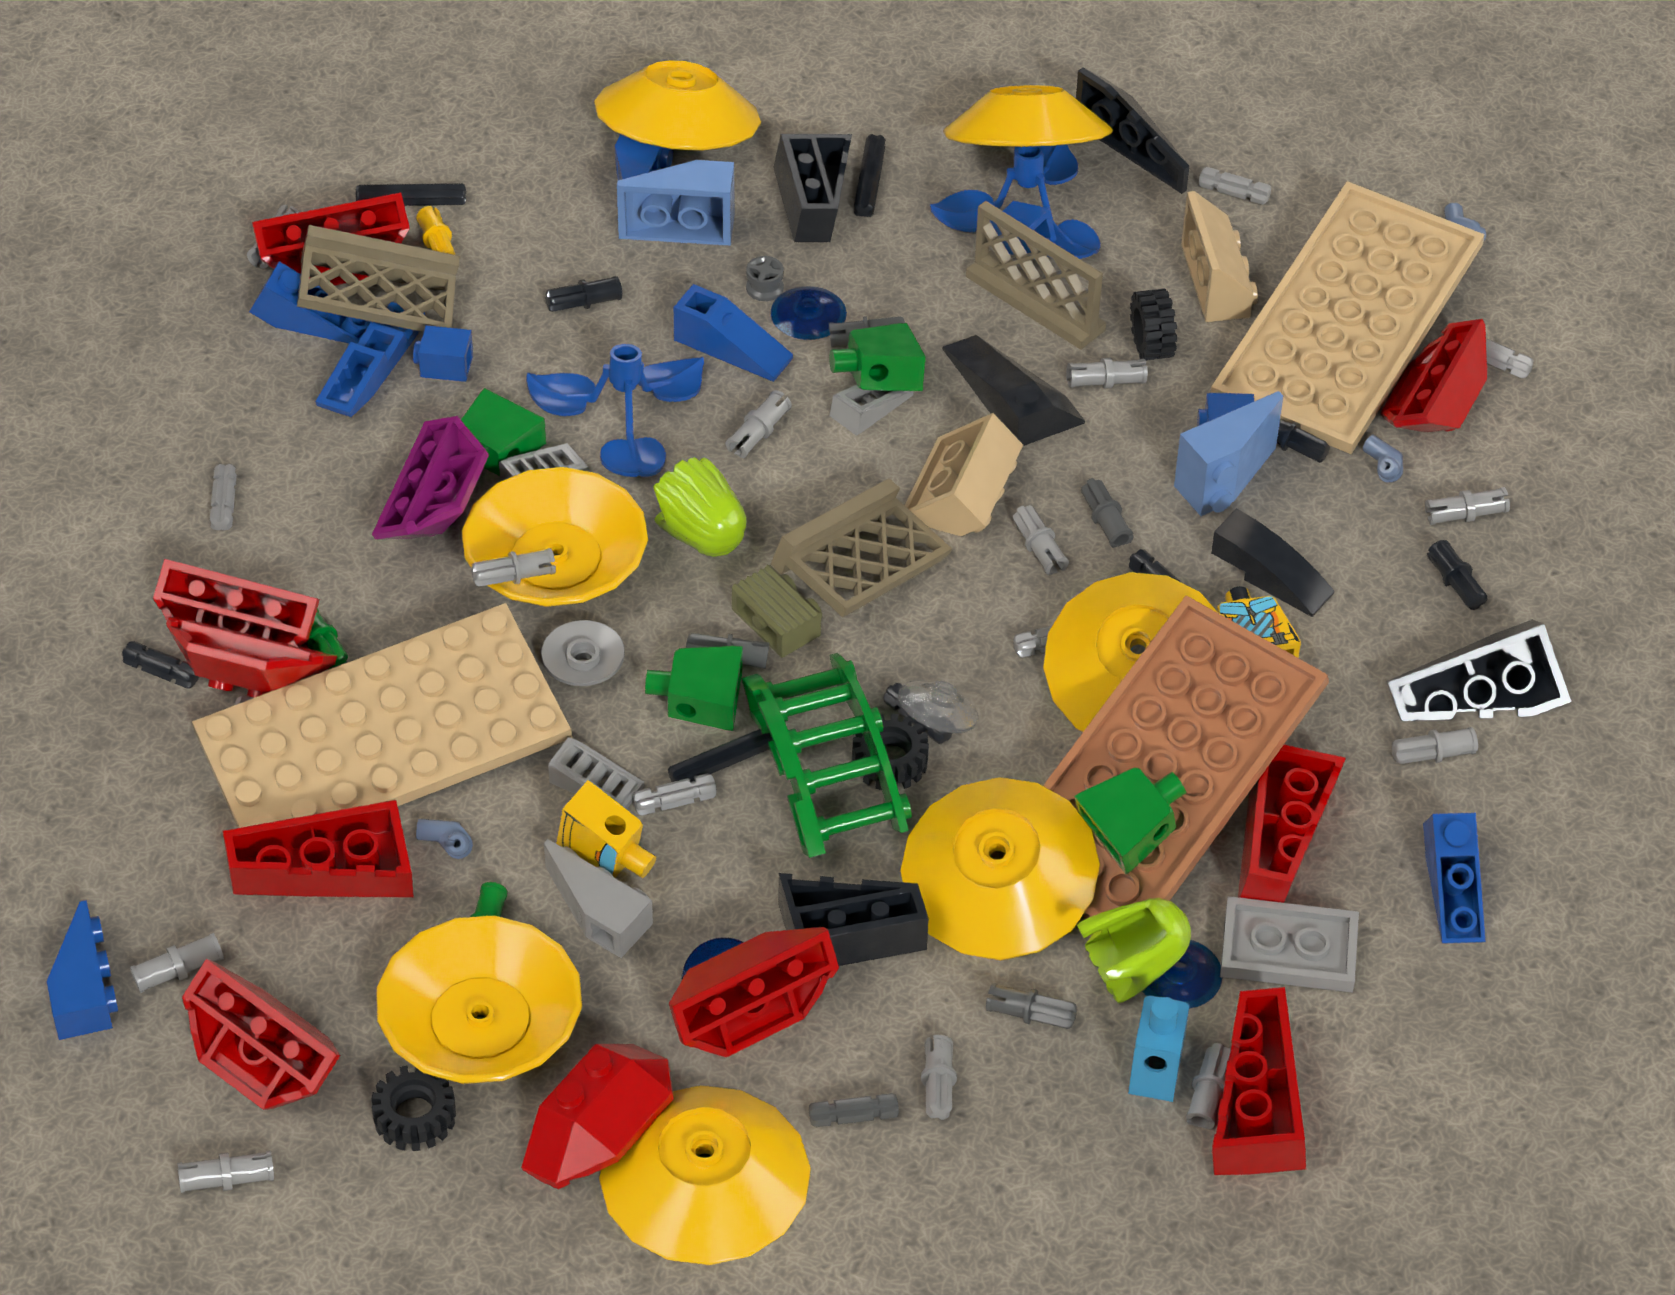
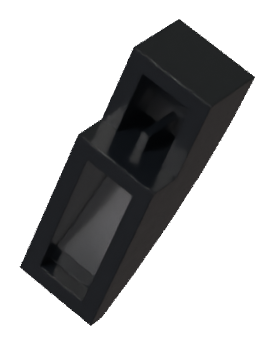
[1211,508,1334,617]

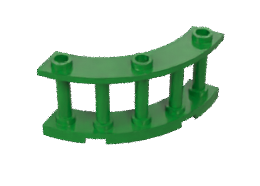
[741,653,912,858]

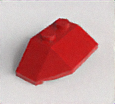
[252,192,410,286]
[1381,319,1487,432]
[153,559,320,646]
[166,617,337,698]
[669,927,839,1058]
[182,959,341,1110]
[521,1044,674,1190]

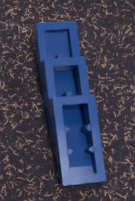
[315,302,425,417]

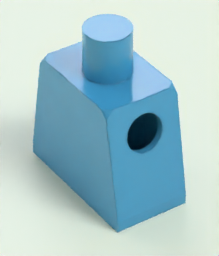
[1128,995,1190,1102]

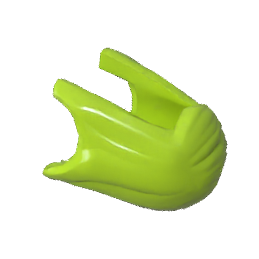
[653,457,746,557]
[1077,898,1191,1004]

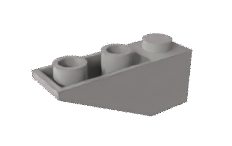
[544,839,653,958]

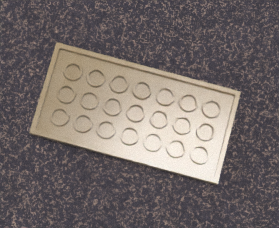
[1211,181,1485,454]
[192,603,572,828]

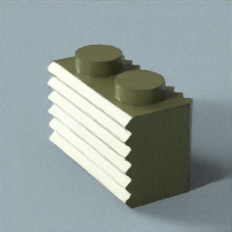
[732,564,822,658]

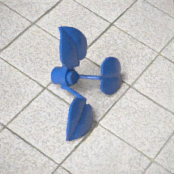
[930,144,1100,259]
[526,344,704,477]

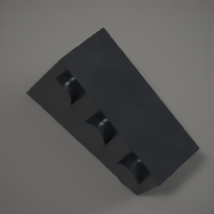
[773,134,852,242]
[778,873,929,966]

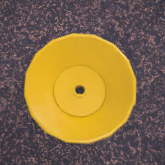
[594,60,761,151]
[943,85,1113,147]
[461,467,648,607]
[1043,572,1218,732]
[900,777,1100,961]
[376,915,582,1084]
[599,1085,811,1265]

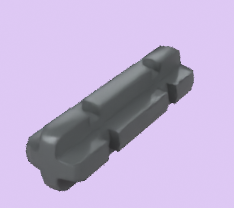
[809,1093,899,1127]

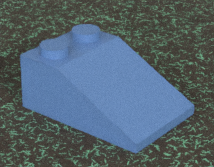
[617,160,735,246]
[1174,391,1283,516]

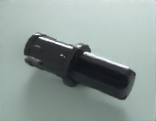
[545,276,622,312]
[1277,419,1330,463]
[1427,540,1487,610]

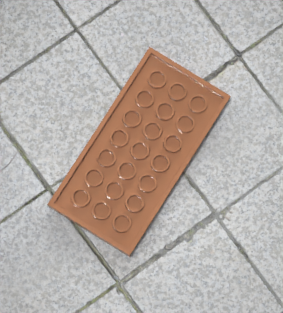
[991,596,1329,919]

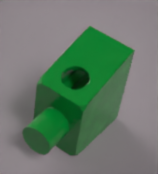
[829,323,926,391]
[461,388,546,476]
[645,646,743,731]
[1074,768,1186,874]

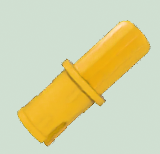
[416,206,456,255]

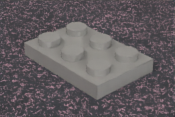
[1220,896,1359,993]

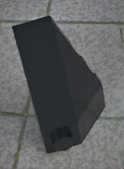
[1076,68,1189,194]
[942,335,1085,446]
[1386,619,1571,721]

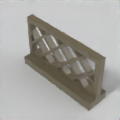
[966,201,1106,350]
[297,225,460,332]
[771,478,952,618]

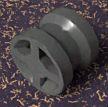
[746,256,784,301]

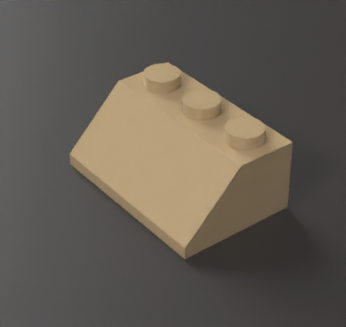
[1181,191,1258,322]
[904,413,1023,536]

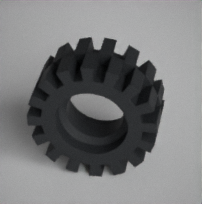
[1130,288,1177,361]
[852,714,929,790]
[371,1065,456,1151]

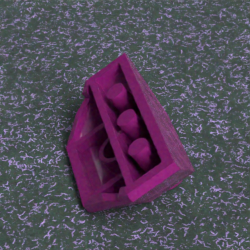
[372,416,489,540]

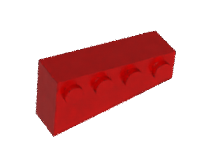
[1238,745,1346,903]
[223,800,414,898]
[1212,987,1306,1175]

